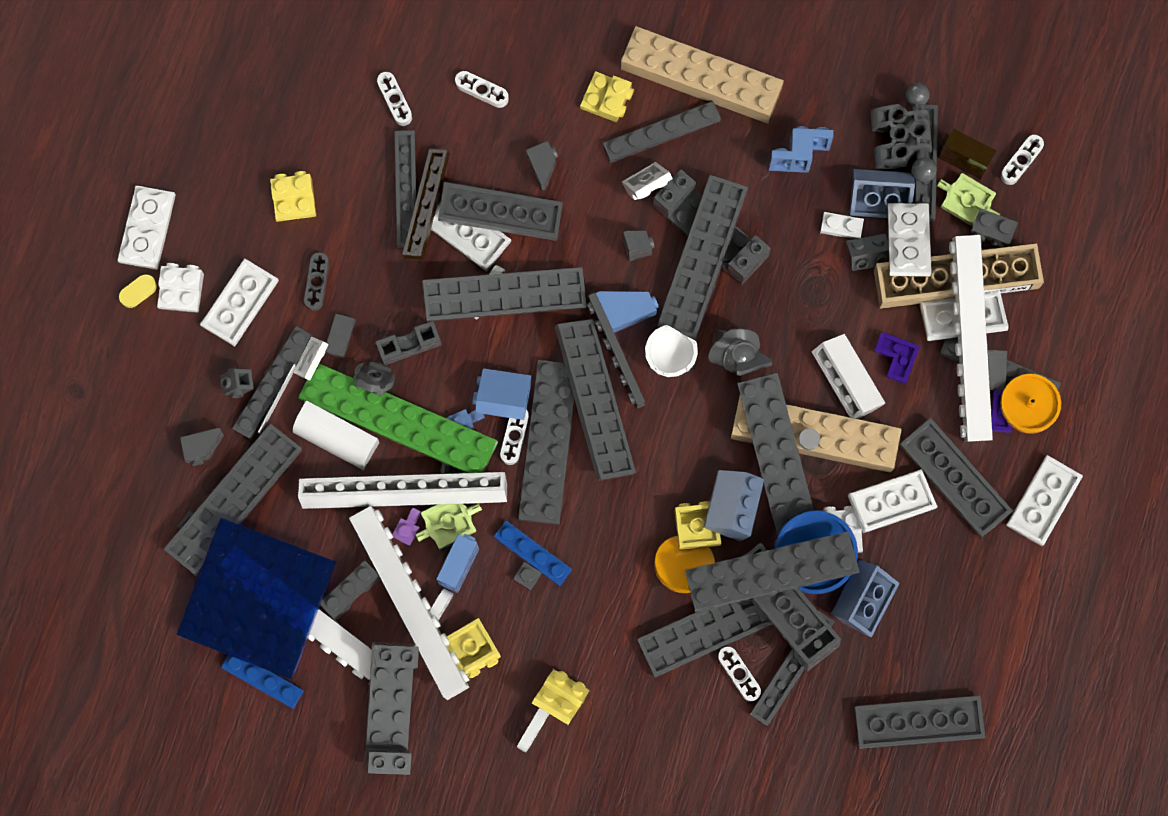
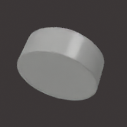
[799,429,820,450]

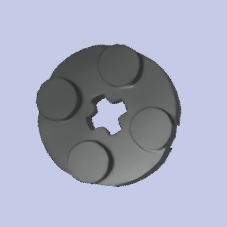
[353,362,395,395]

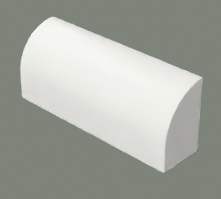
[812,334,885,419]
[293,401,379,470]

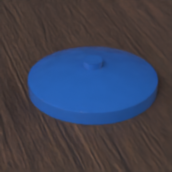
[774,510,858,594]

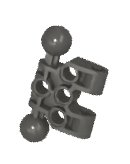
[870,82,937,183]

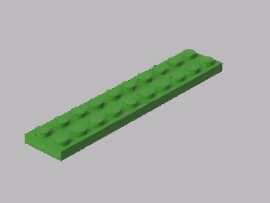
[298,364,498,473]

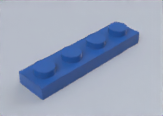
[494,521,572,587]
[221,650,304,709]

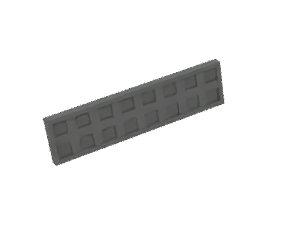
[657,175,748,340]
[422,267,587,322]
[555,319,636,481]
[519,360,575,525]
[737,372,814,535]
[163,424,302,576]
[685,532,859,612]
[637,599,772,678]

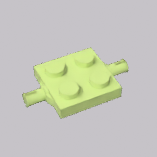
[937,173,1000,227]
[416,503,482,550]

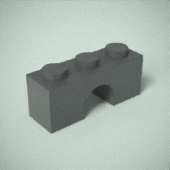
[376,321,442,365]
[319,561,381,621]

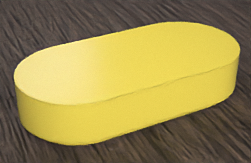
[119,275,157,308]

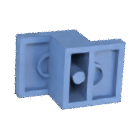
[769,126,833,172]

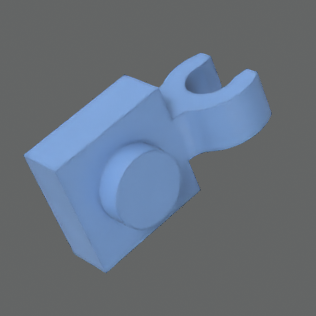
[447,409,485,430]

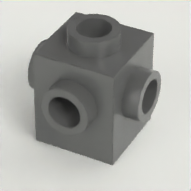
[220,367,254,398]

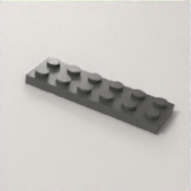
[438,182,563,241]
[899,418,1013,538]
[854,696,985,749]

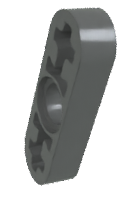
[304,252,329,311]

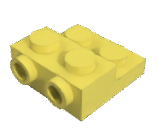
[580,71,634,123]
[270,171,316,222]
[674,501,721,549]
[447,618,501,678]
[532,669,589,725]

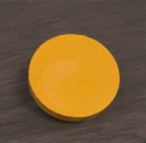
[1000,374,1061,433]
[654,536,715,593]

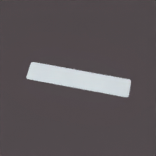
[258,364,296,435]

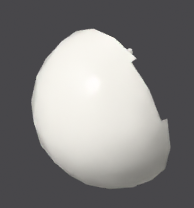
[645,325,698,377]

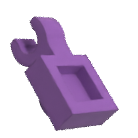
[392,508,421,546]

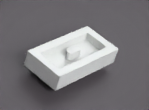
[820,212,864,239]
[293,337,328,380]

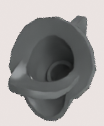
[708,328,772,375]

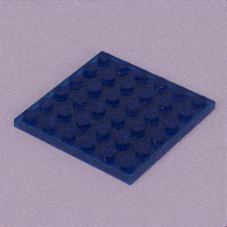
[177,518,337,679]

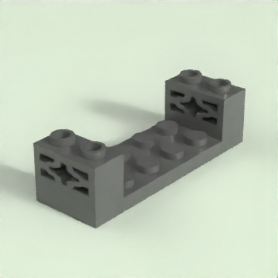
[653,169,771,285]
[744,543,841,672]
[363,642,419,775]

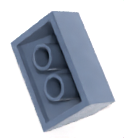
[850,169,915,218]
[703,470,764,542]
[831,560,900,637]

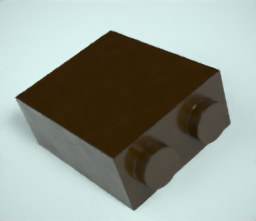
[938,129,997,180]

